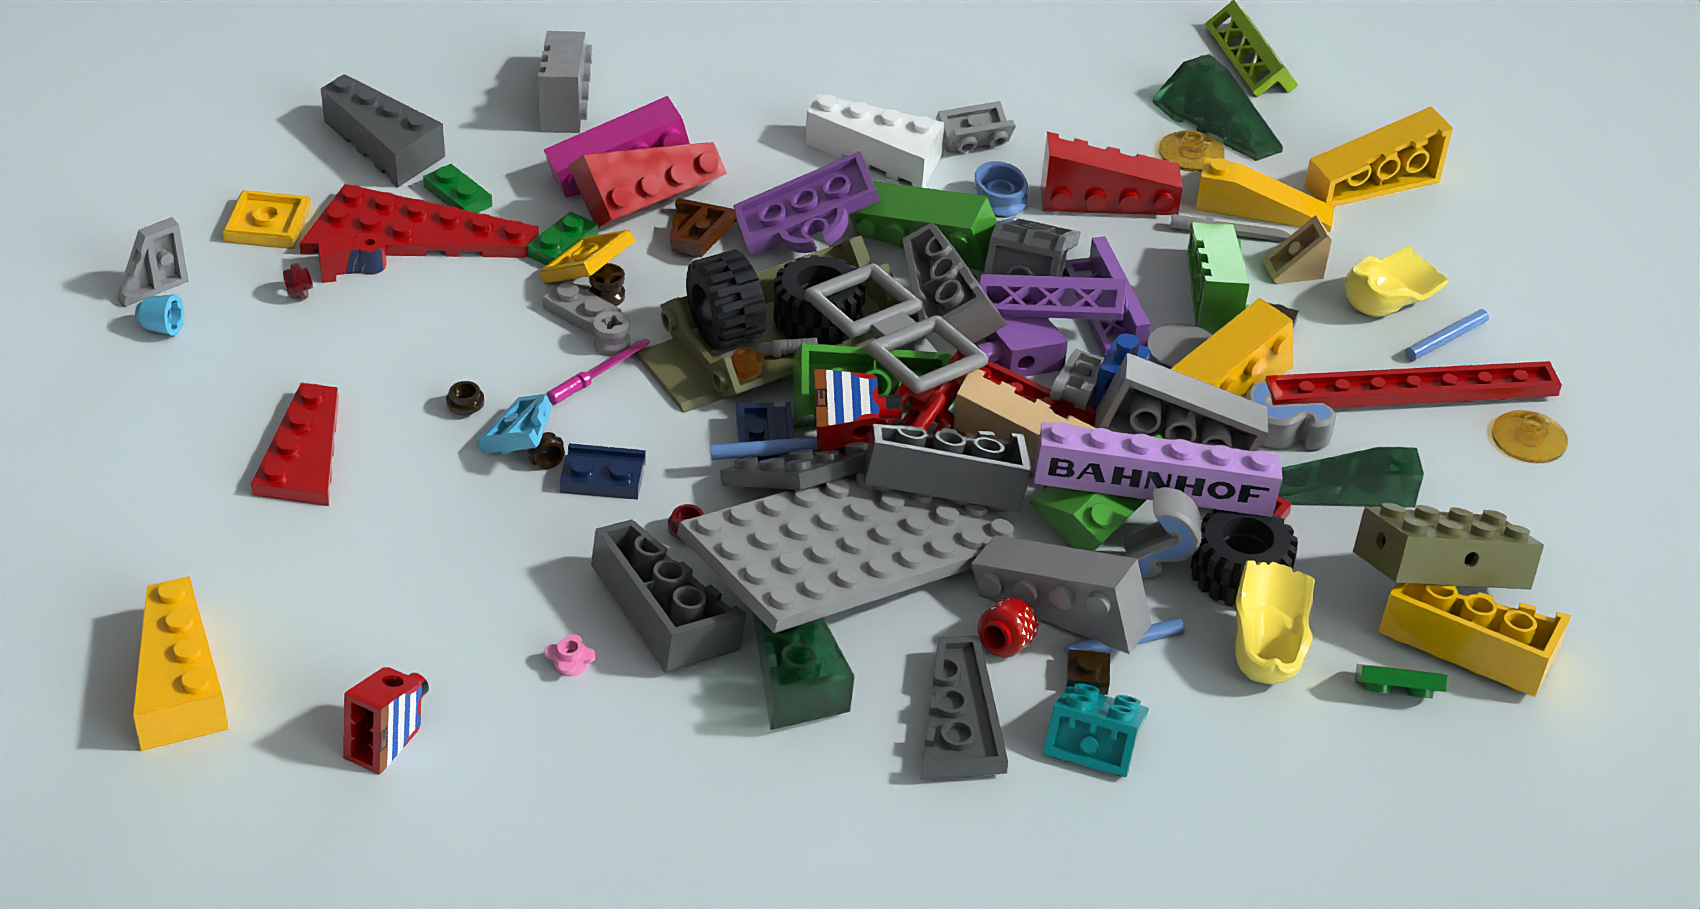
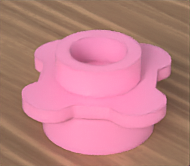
[545,634,595,676]

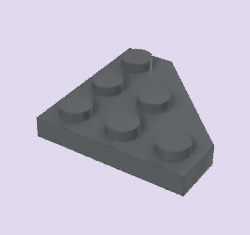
[720,442,868,490]

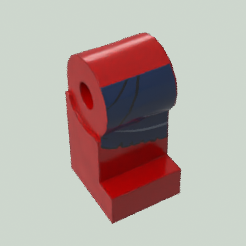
[317,232,387,283]

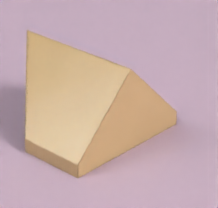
[1261,215,1332,284]

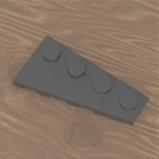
[921,635,1008,780]

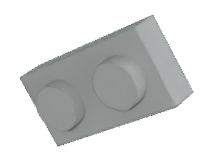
[543,280,621,336]

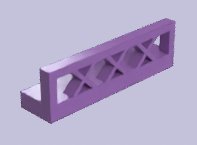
[1065,236,1151,356]
[980,274,1129,321]

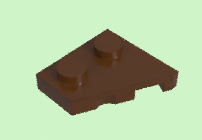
[670,198,737,257]

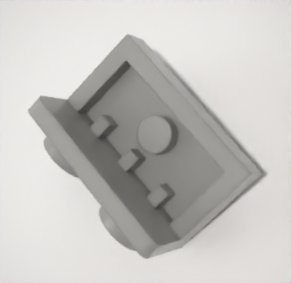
[936,101,1016,152]

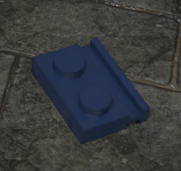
[736,402,794,461]
[560,443,646,500]

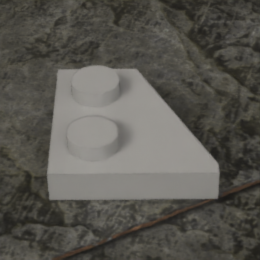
[117,217,189,307]

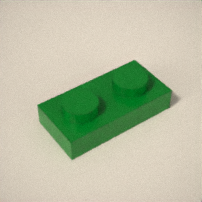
[423,164,492,213]
[526,211,598,265]
[1355,664,1448,699]

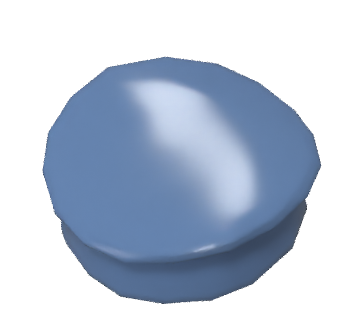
[972,161,1028,217]

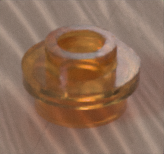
[730,348,765,379]

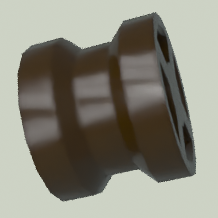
[589,263,625,306]

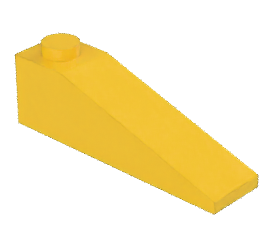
[1195,157,1334,232]

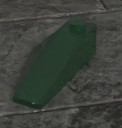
[1153,54,1283,161]
[1278,447,1424,508]

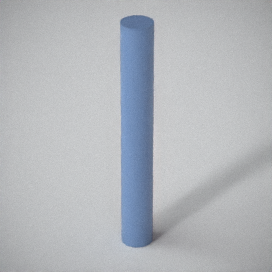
[1405,309,1489,361]
[709,437,823,460]
[1065,618,1184,657]

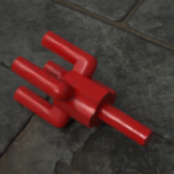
[880,350,966,435]

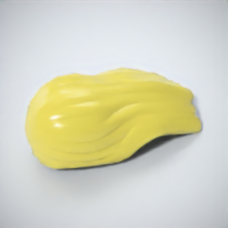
[1344,245,1448,317]
[1235,561,1315,684]

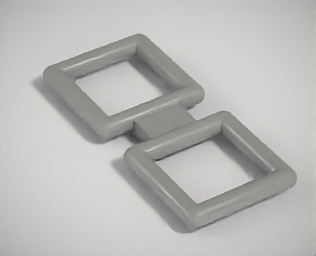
[804,263,989,394]

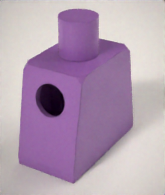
[976,301,1068,377]

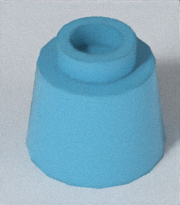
[135,294,184,336]

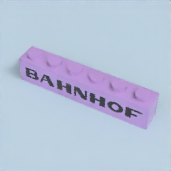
[1034,422,1283,517]

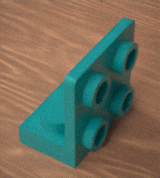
[1042,683,1149,777]

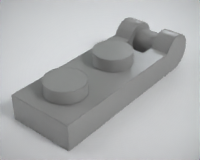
[1049,348,1104,411]

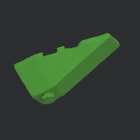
[1030,434,1163,551]

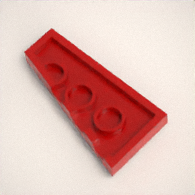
[251,382,339,506]

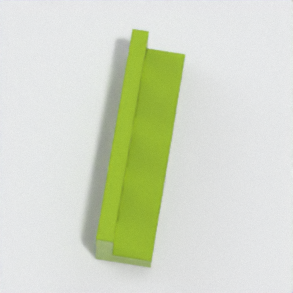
[1205,0,1299,97]

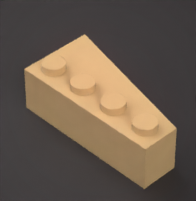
[954,369,1096,476]

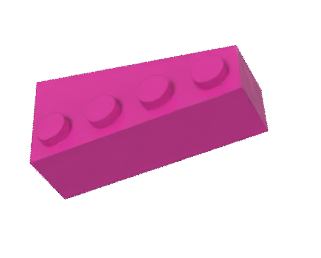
[543,96,690,197]

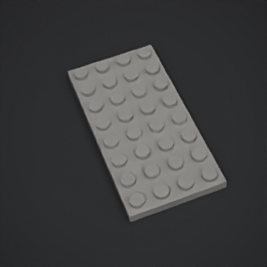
[677,471,1028,633]

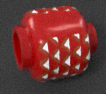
[977,597,1039,658]

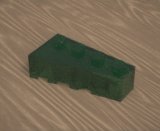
[753,612,855,730]

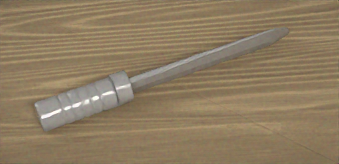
[1170,214,1291,242]
[712,338,818,359]

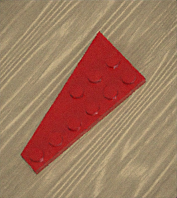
[299,184,539,258]

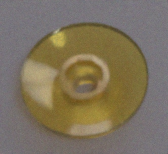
[1159,130,1225,172]
[1492,410,1568,463]

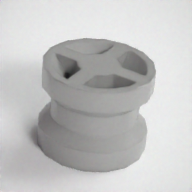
[593,310,630,356]

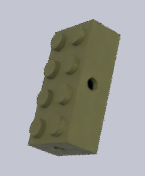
[1353,503,1544,590]

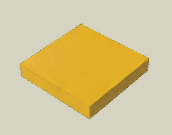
[223,190,312,249]
[539,230,635,283]

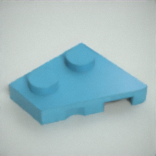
[476,394,552,454]

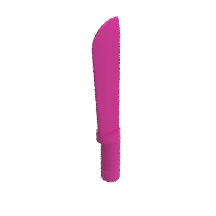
[546,339,650,405]

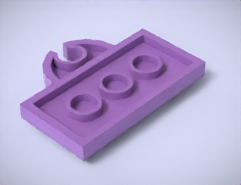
[733,151,880,256]

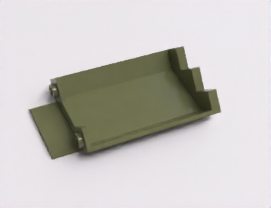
[634,235,919,413]

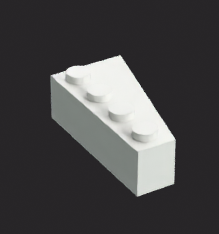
[805,94,944,188]

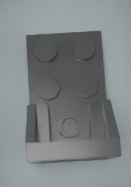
[983,217,1081,319]

